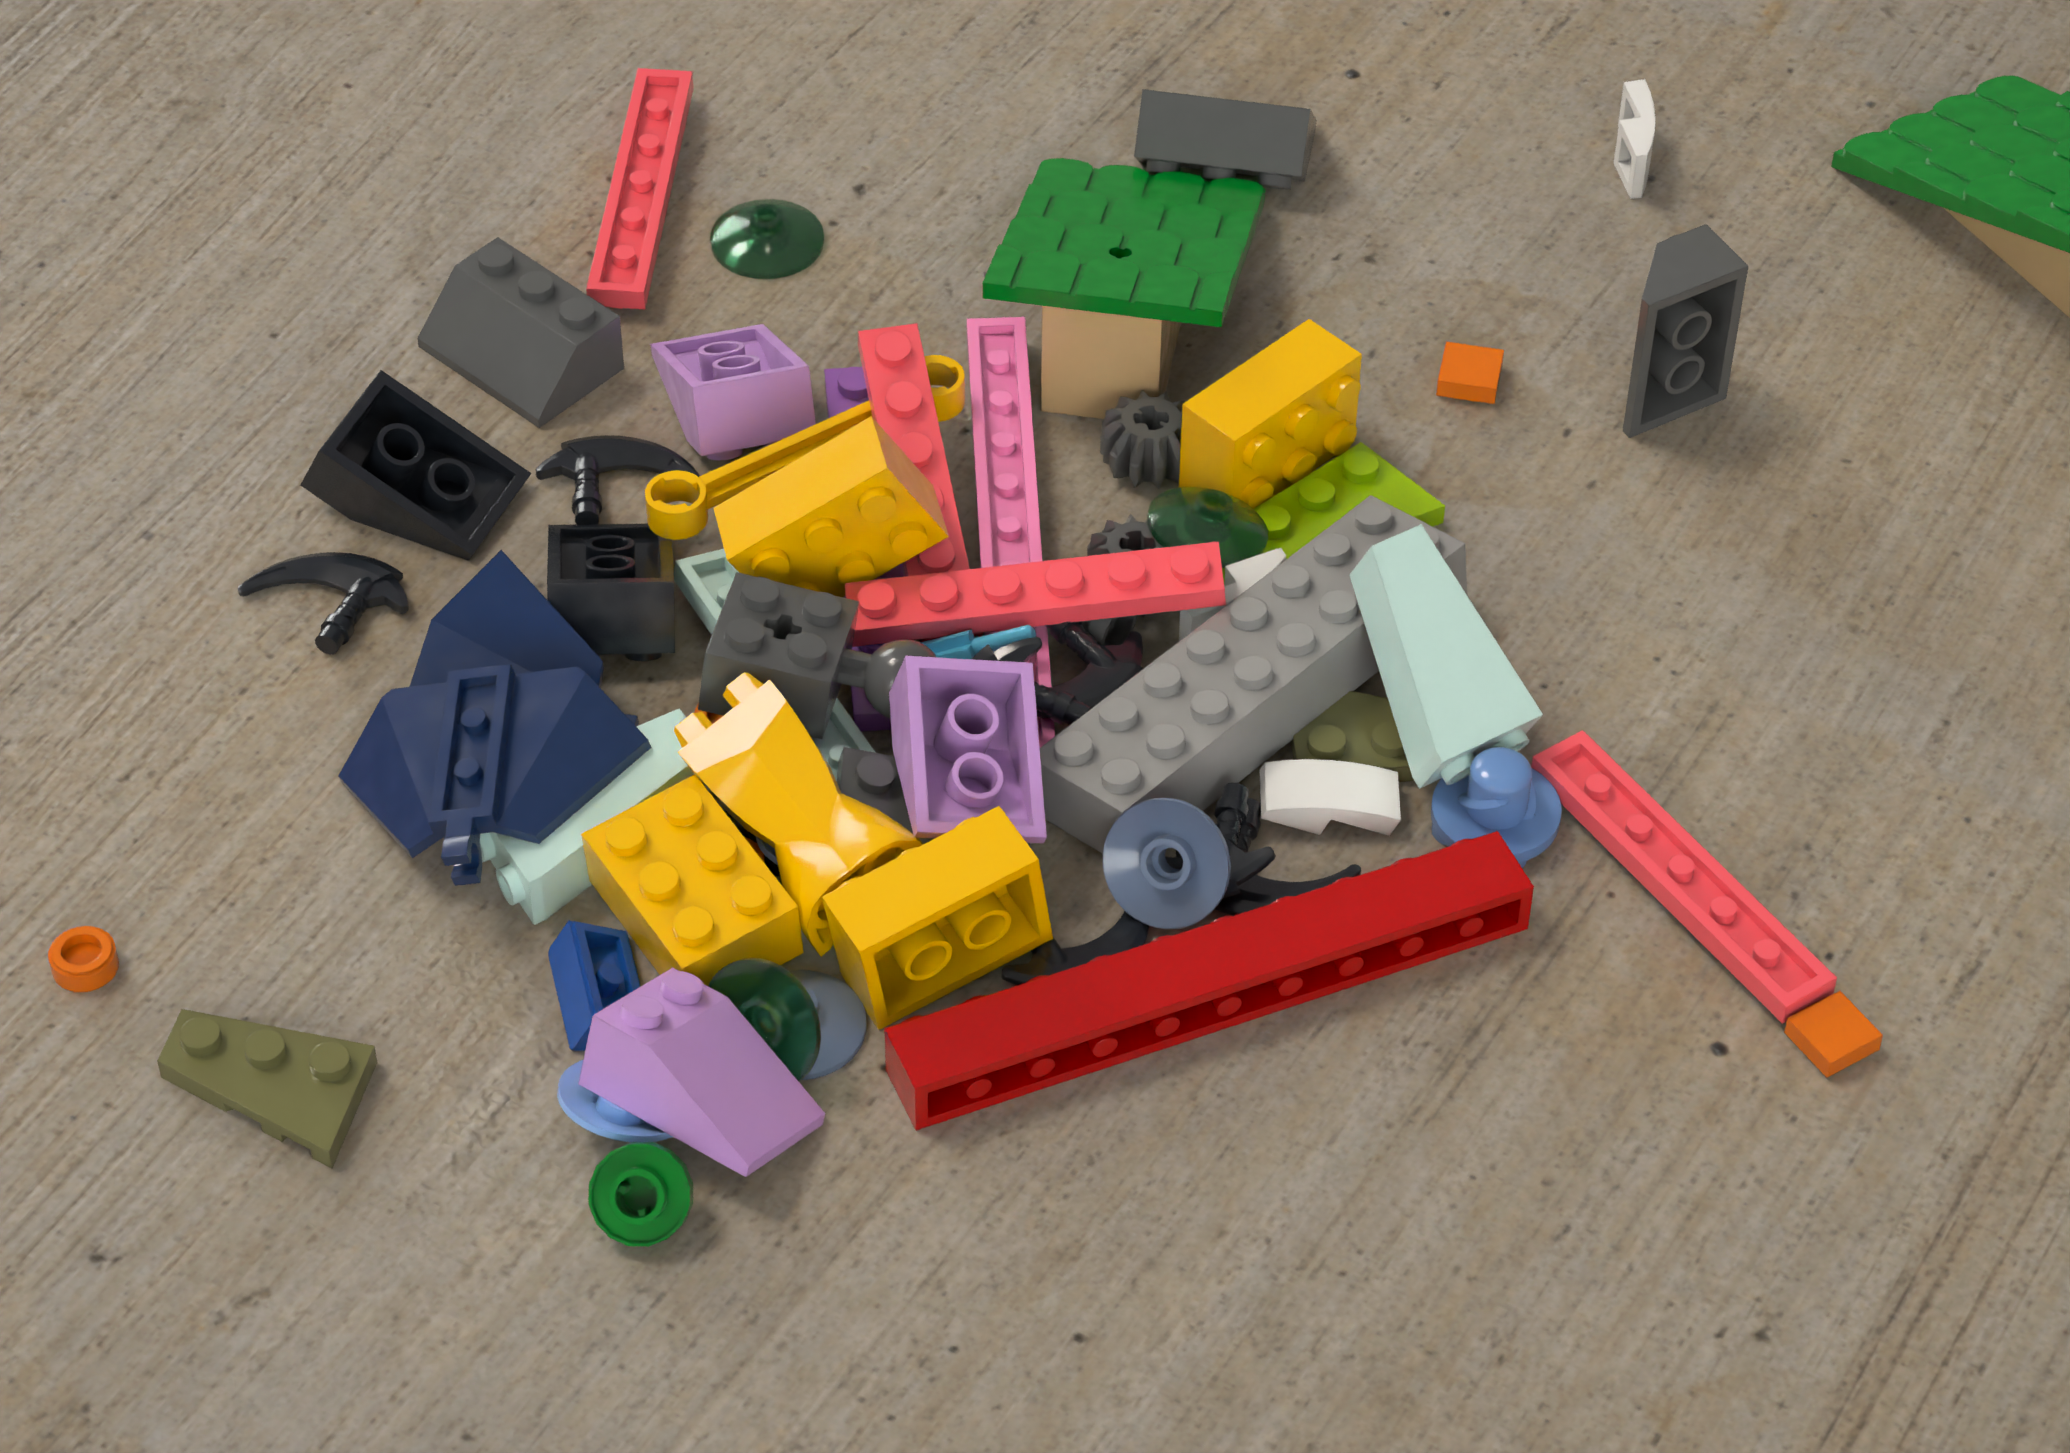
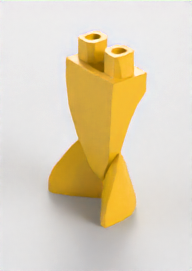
[674,672,923,956]

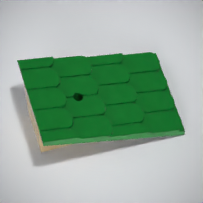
[1831,75,2070,318]
[983,158,1266,419]

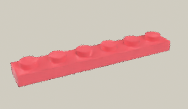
[586,68,694,310]
[858,323,984,642]
[845,541,1226,647]
[1531,730,1837,1024]

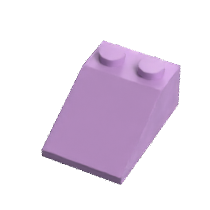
[650,324,816,460]
[889,656,1047,844]
[578,967,825,1177]

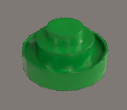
[588,1142,693,1247]

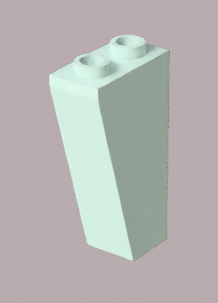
[1349,524,1543,789]
[479,708,694,925]

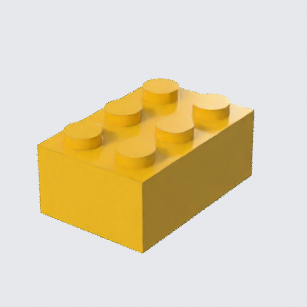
[1179,319,1362,526]
[713,416,949,597]
[581,774,804,995]
[822,806,1053,1030]

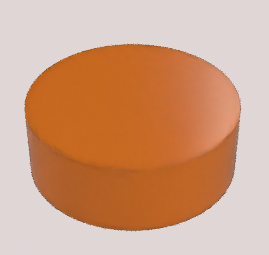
[48,926,119,992]

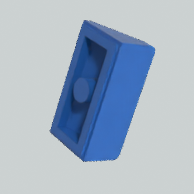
[548,920,641,1051]

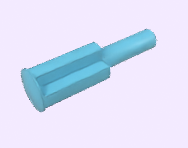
[920,624,1036,659]

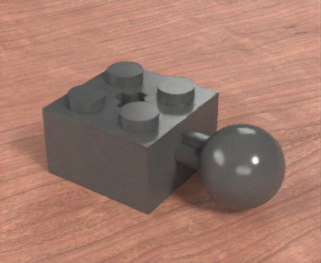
[698,572,937,739]

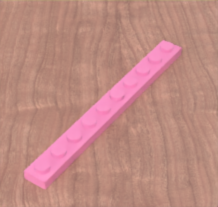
[967,317,1055,748]

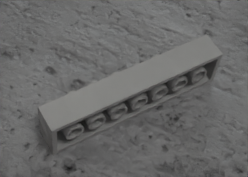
[1040,495,1467,854]

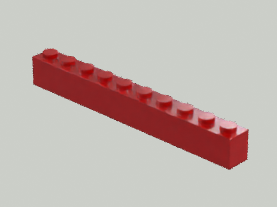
[884,831,1534,1131]

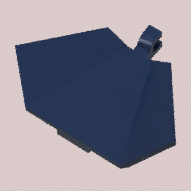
[409,550,639,726]
[338,664,652,886]

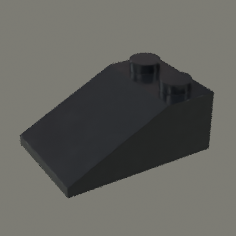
[300,370,531,561]
[547,523,675,661]

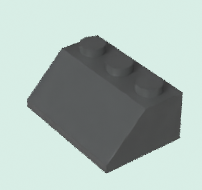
[1134,89,1317,190]
[1623,224,1748,438]
[417,237,624,428]

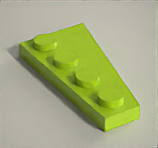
[1198,442,1445,583]

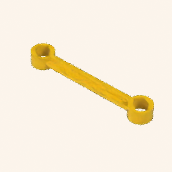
[645,355,965,540]

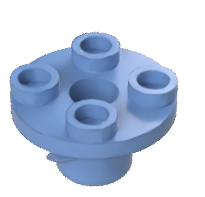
[1431,747,1562,868]

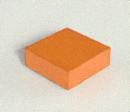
[1436,341,1504,404]
[1784,991,1883,1078]

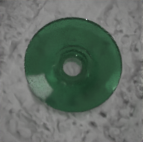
[710,199,824,279]
[1147,486,1268,568]
[708,958,821,1081]

